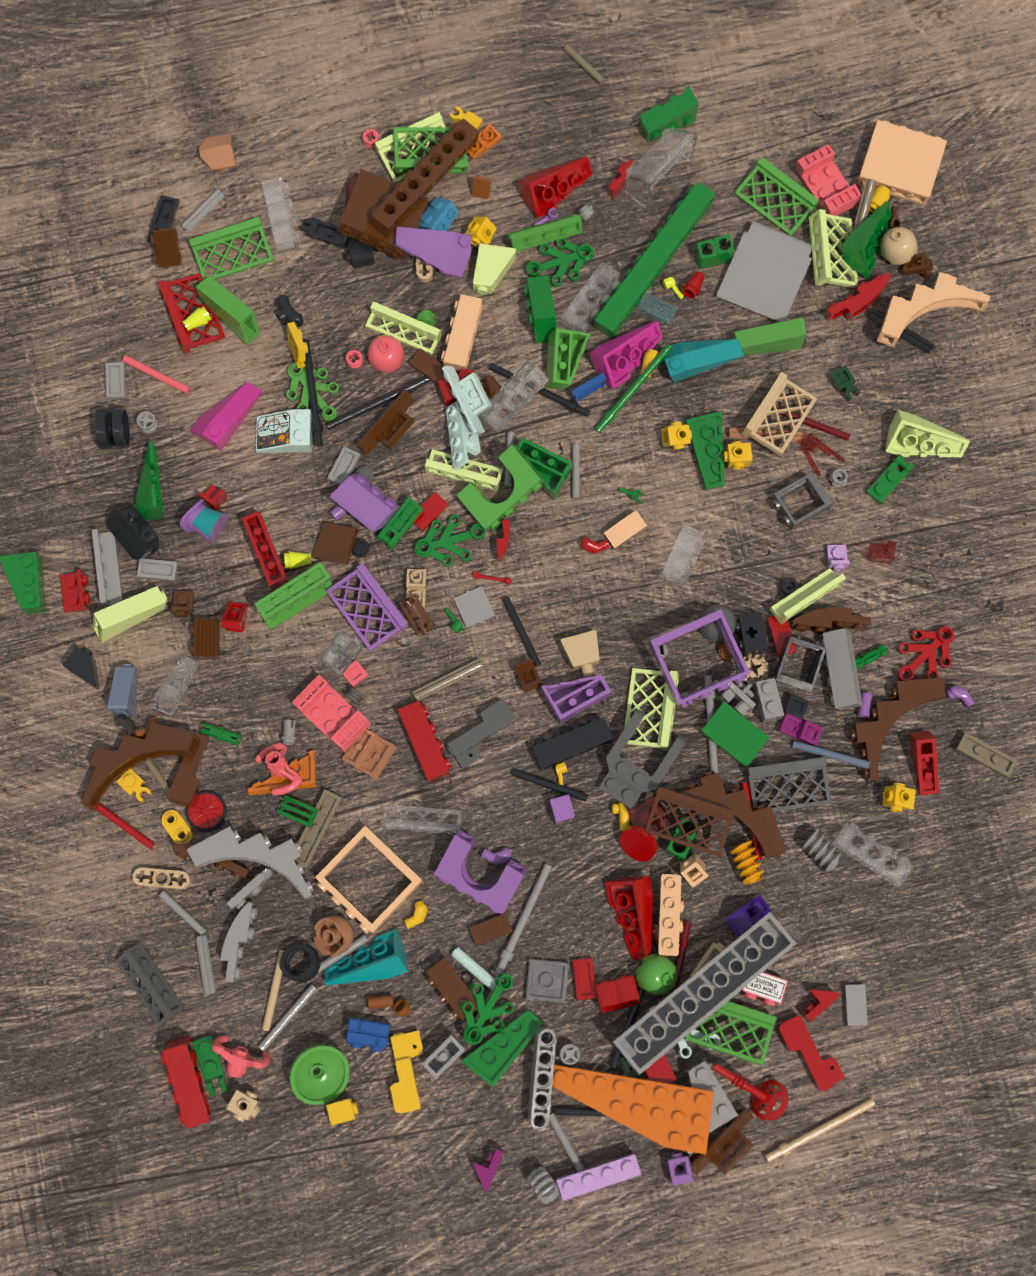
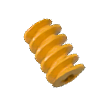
[730,840,767,885]

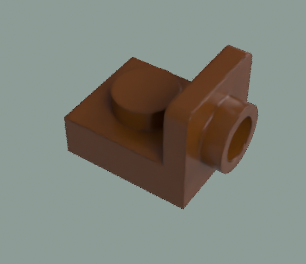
[903,253,933,278]
[171,590,195,618]

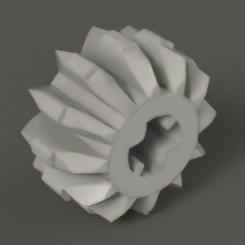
[527,1167,560,1204]

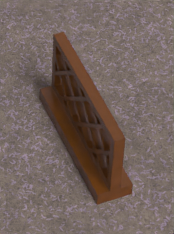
[645,787,735,857]

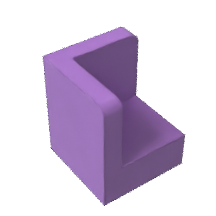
[550,795,575,824]

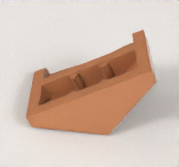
[199,133,236,171]

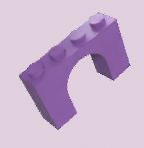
[434,830,528,914]

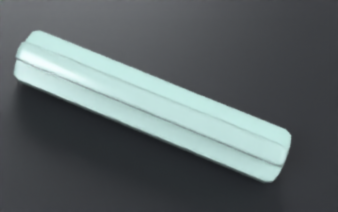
[451,947,496,991]

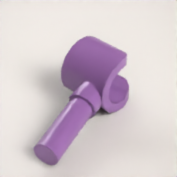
[534,208,559,226]

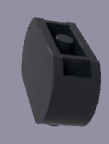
[108,505,159,560]

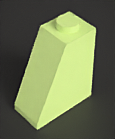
[473,244,516,295]

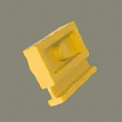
[287,322,308,368]

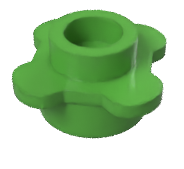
[417,310,436,326]

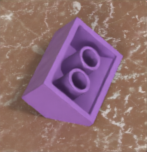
[330,473,400,532]

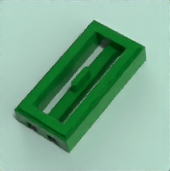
[276,795,319,828]

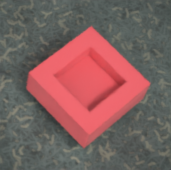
[341,660,368,688]

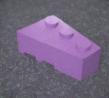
[541,675,611,724]

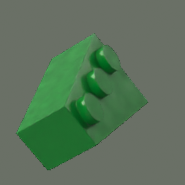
[524,275,557,344]

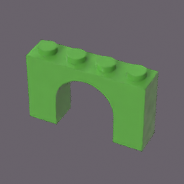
[457,445,545,530]

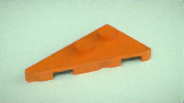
[248,750,317,796]

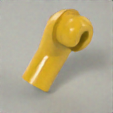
[612,803,629,831]

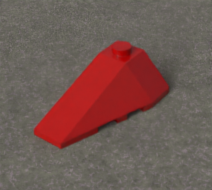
[518,156,592,218]
[605,876,653,960]

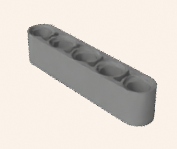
[528,1027,556,1131]

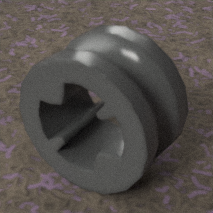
[344,687,364,705]

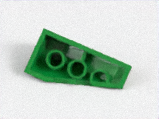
[841,201,892,278]

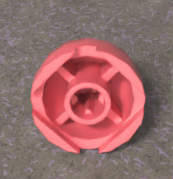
[367,335,405,373]

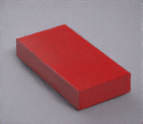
[413,492,449,532]
[572,958,597,1001]

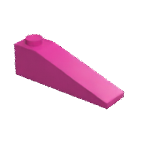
[590,320,663,389]
[190,382,263,451]

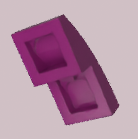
[777,713,823,746]

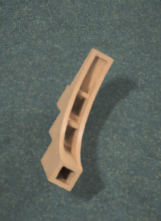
[877,272,990,347]

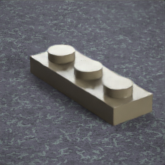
[955,732,1018,778]

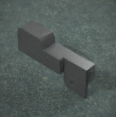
[448,700,516,769]

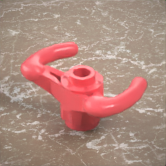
[255,742,302,795]
[212,1035,271,1078]

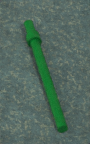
[595,344,673,433]

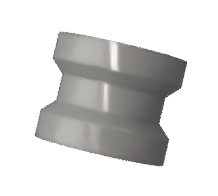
[137,411,158,434]
[560,1044,580,1065]

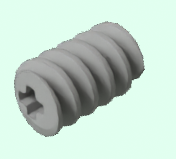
[802,829,846,873]

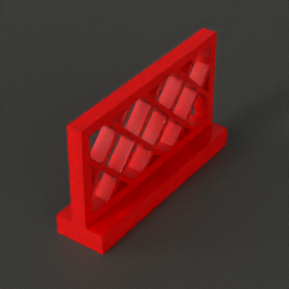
[158,273,225,354]

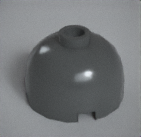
[698,604,736,643]

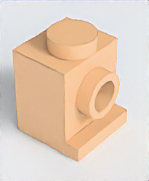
[680,853,709,887]

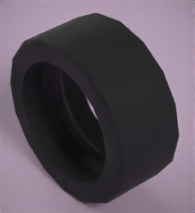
[280,943,320,983]

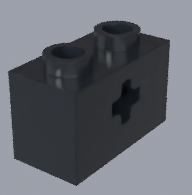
[735,612,768,656]

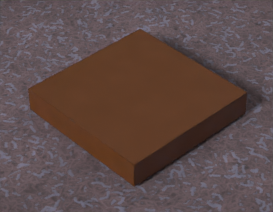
[312,522,359,565]

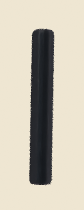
[868,308,934,353]

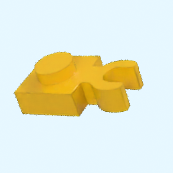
[450,106,483,129]
[116,769,152,803]

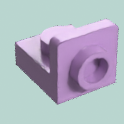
[826,545,850,571]

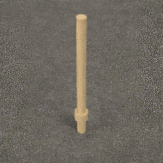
[765,1098,875,1163]

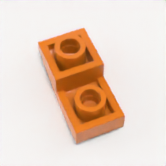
[468,124,503,159]

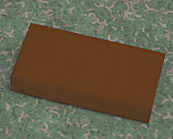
[409,348,444,386]
[469,913,513,947]

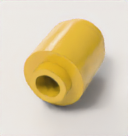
[869,185,891,213]

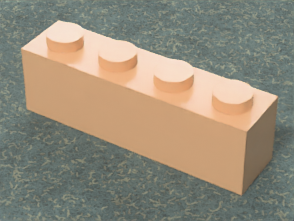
[441,294,483,372]

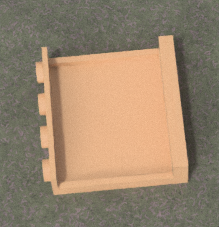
[856,120,947,206]

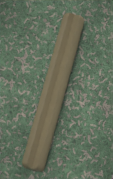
[412,659,484,701]

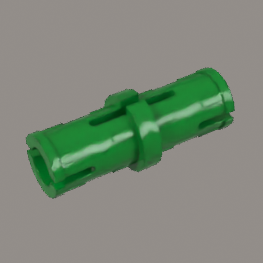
[201,722,242,746]

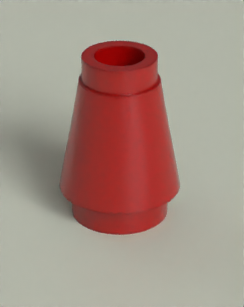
[682,271,705,299]

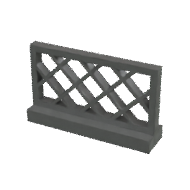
[746,757,831,812]

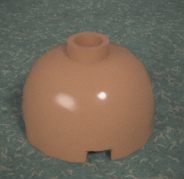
[314,916,354,957]

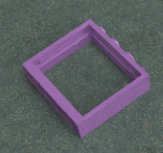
[648,609,750,707]

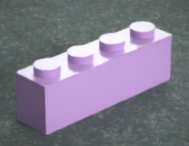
[556,1153,641,1201]

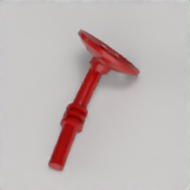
[712,1062,789,1121]

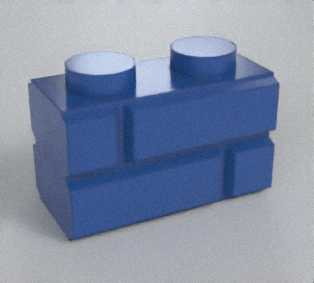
[346,1018,391,1052]

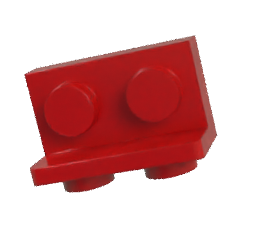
[60,569,91,613]

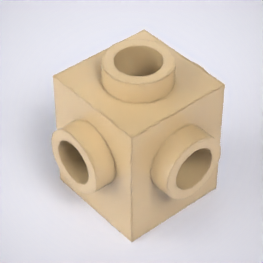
[226,1090,261,1122]

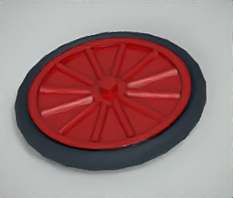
[185,791,227,832]

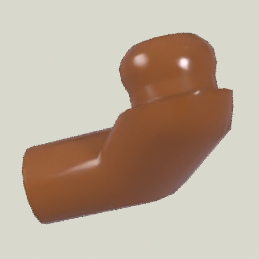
[133,717,160,739]

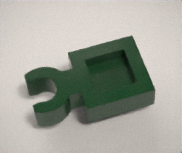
[829,366,860,401]

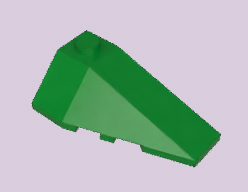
[134,441,164,521]

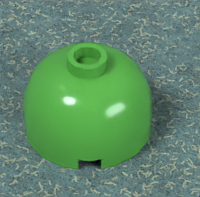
[636,954,678,996]

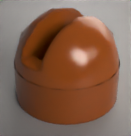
[393,999,410,1017]

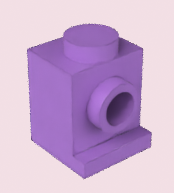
[668,1153,693,1185]

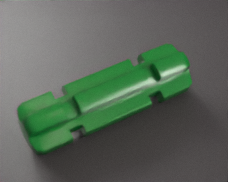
[855,644,888,669]

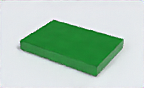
[700,701,770,768]

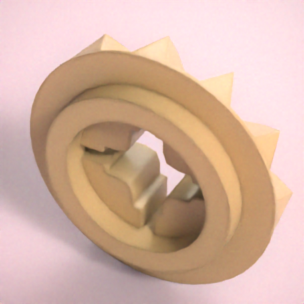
[738,653,769,684]

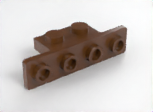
[357,390,415,455]
[690,1109,754,1175]

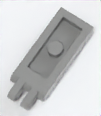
[227,868,273,911]

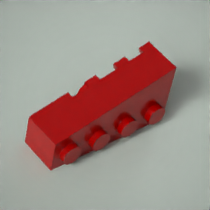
[161,1034,212,1129]

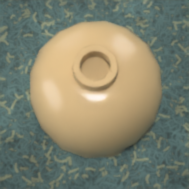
[880,227,918,265]

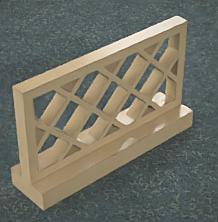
[741,372,817,456]

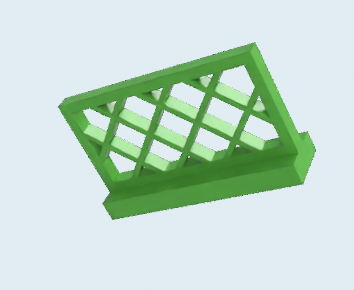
[393,127,468,174]
[734,157,819,236]
[189,217,274,280]
[685,1001,777,1066]

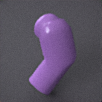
[947,686,975,708]
[481,848,511,865]

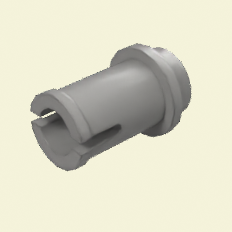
[281,720,297,745]

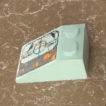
[256,409,313,453]

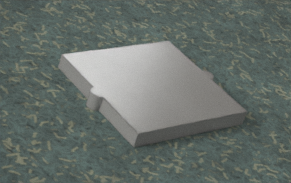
[453,586,495,628]

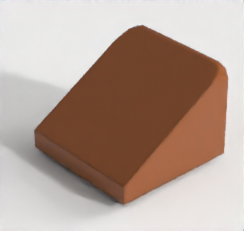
[472,176,492,199]

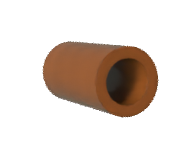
[368,994,393,1010]

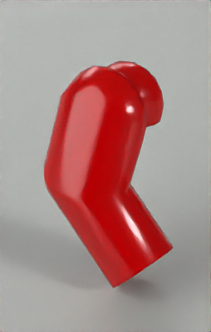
[581,537,609,554]

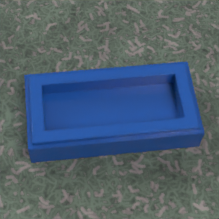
[571,373,606,402]

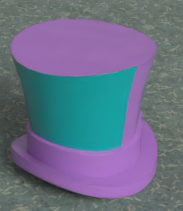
[180,498,228,544]

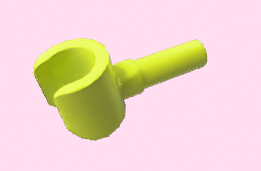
[662,277,684,299]

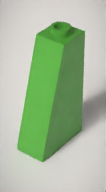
[196,276,260,345]
[733,318,806,355]

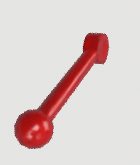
[472,571,512,585]

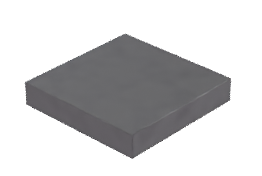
[526,959,569,1004]

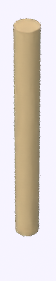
[262,950,284,1031]

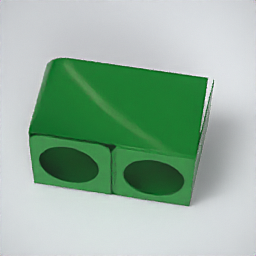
[694,234,735,269]
[665,816,701,861]

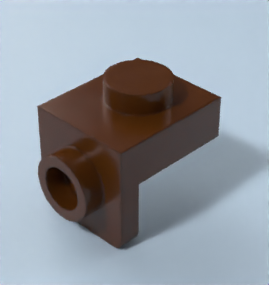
[514,659,542,693]

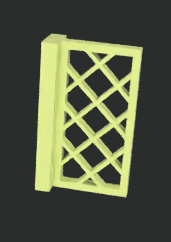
[375,112,449,183]
[809,209,858,288]
[624,668,679,750]

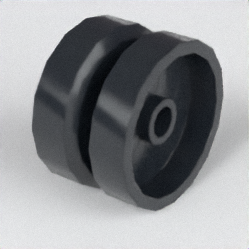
[95,407,130,450]

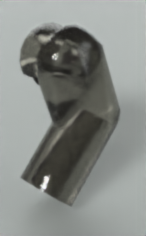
[114,714,136,737]

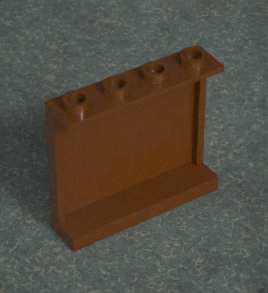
[337,169,429,260]

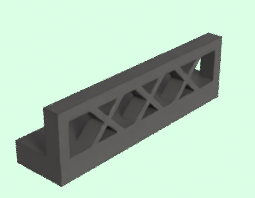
[115,943,185,1027]

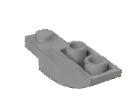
[220,902,257,983]

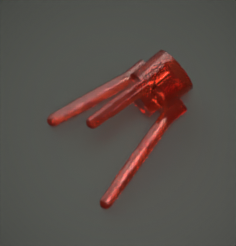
[800,433,845,477]

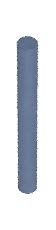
[792,741,870,769]

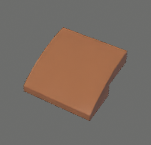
[342,729,397,780]

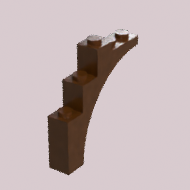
[850,677,946,783]
[80,722,200,810]
[666,771,786,859]

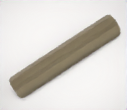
[853,179,876,231]

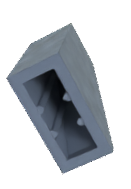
[107,664,139,716]

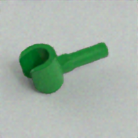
[619,487,646,504]
[444,608,463,634]

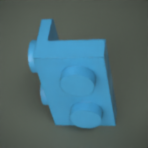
[418,196,459,231]

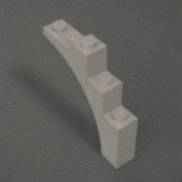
[187,827,314,901]

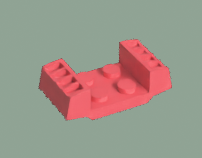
[794,145,861,216]
[292,675,371,752]

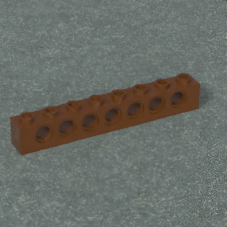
[370,118,480,237]

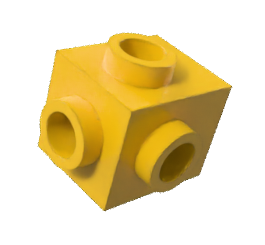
[464,217,497,247]
[661,422,692,450]
[723,441,753,470]
[882,783,916,812]

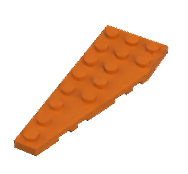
[552,1064,714,1154]

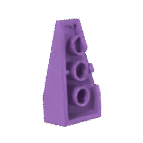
[395,227,471,278]

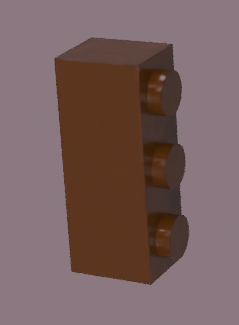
[426,958,477,1021]

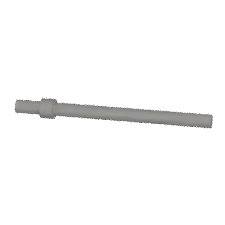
[704,675,718,773]
[495,864,552,974]

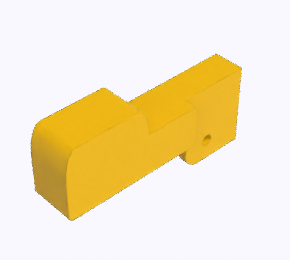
[390,1030,423,1113]

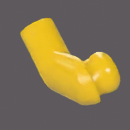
[404,901,427,929]

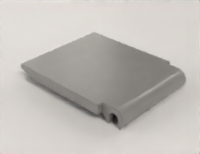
[716,221,812,322]

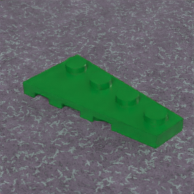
[685,411,725,491]
[462,1010,544,1087]

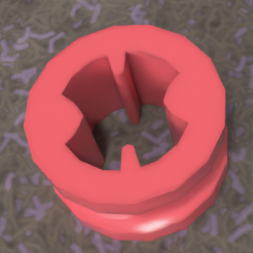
[363,129,379,148]
[346,350,363,369]

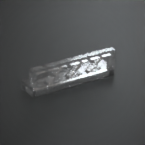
[381,804,462,834]

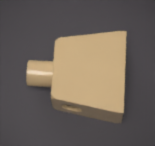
[560,630,600,678]

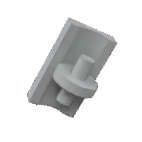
[721,682,756,715]

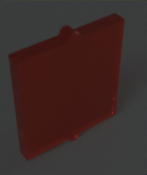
[628,796,672,835]

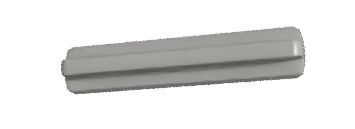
[181,189,224,232]
[196,935,215,995]

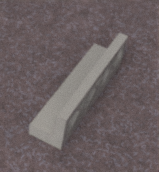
[92,529,123,608]

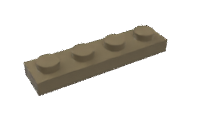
[295,789,343,869]

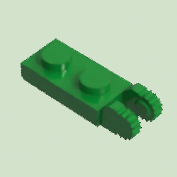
[193,1035,228,1096]

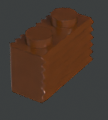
[151,227,183,268]
[190,618,220,660]

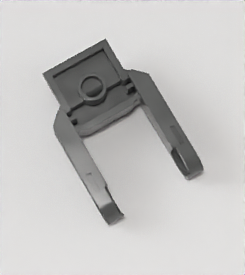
[599,709,687,809]

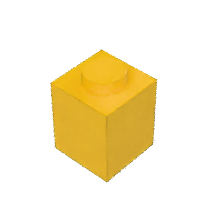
[326,1098,359,1126]

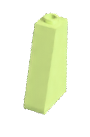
[93,586,167,643]

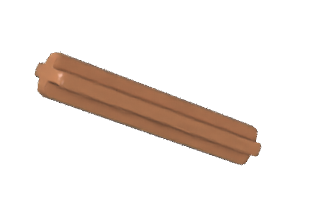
[729,427,803,442]

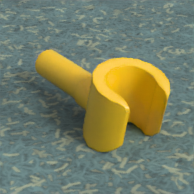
[555,762,568,785]

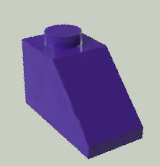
[726,895,772,935]

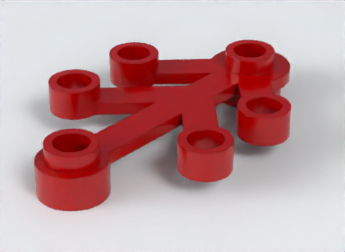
[897,626,955,681]

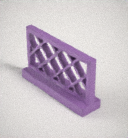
[326,563,408,652]

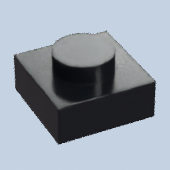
[784,694,809,720]

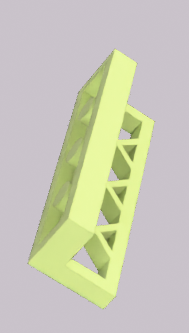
[365,301,441,356]
[425,449,504,491]
[770,568,846,624]

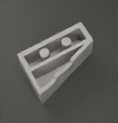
[686,1061,738,1133]

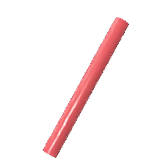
[122,355,190,394]

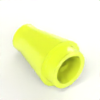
[182,307,211,331]
[284,551,311,570]

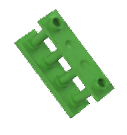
[254,562,333,630]

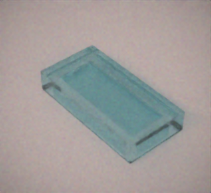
[637,292,678,326]

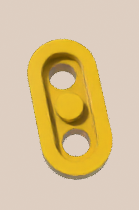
[162,810,194,844]

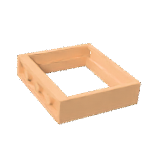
[315,826,423,934]

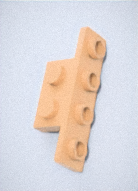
[658,874,684,956]

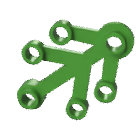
[286,363,339,422]

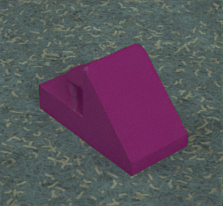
[473,1148,504,1192]

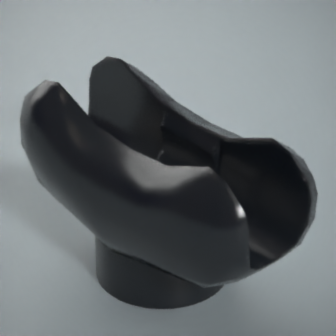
[275,294,304,327]

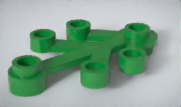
[526,238,594,288]
[414,515,486,567]
[460,973,514,1045]

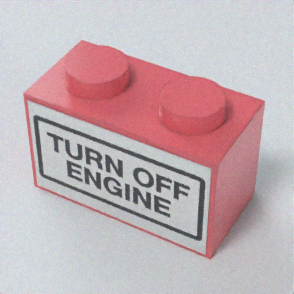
[741,972,788,1007]

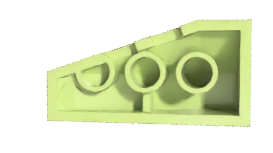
[885,410,970,457]

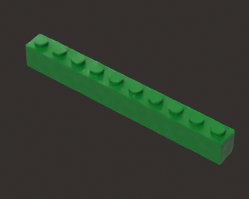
[593,182,716,339]

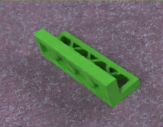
[507,214,583,252]

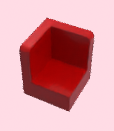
[198,484,228,511]

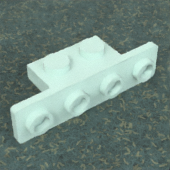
[442,366,492,434]
[446,400,481,470]

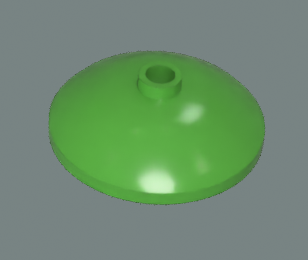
[289,1045,350,1105]

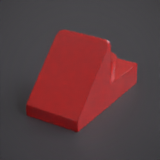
[221,602,248,632]
[803,990,841,1022]

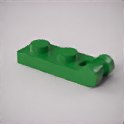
[866,454,915,505]
[377,497,424,550]

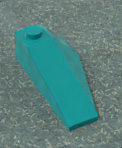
[665,339,744,383]
[325,928,408,985]

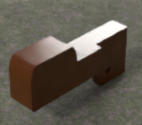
[167,730,210,807]

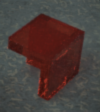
[868,540,896,565]

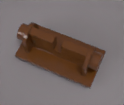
[399,594,434,635]

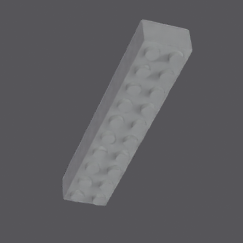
[612,912,796,1075]

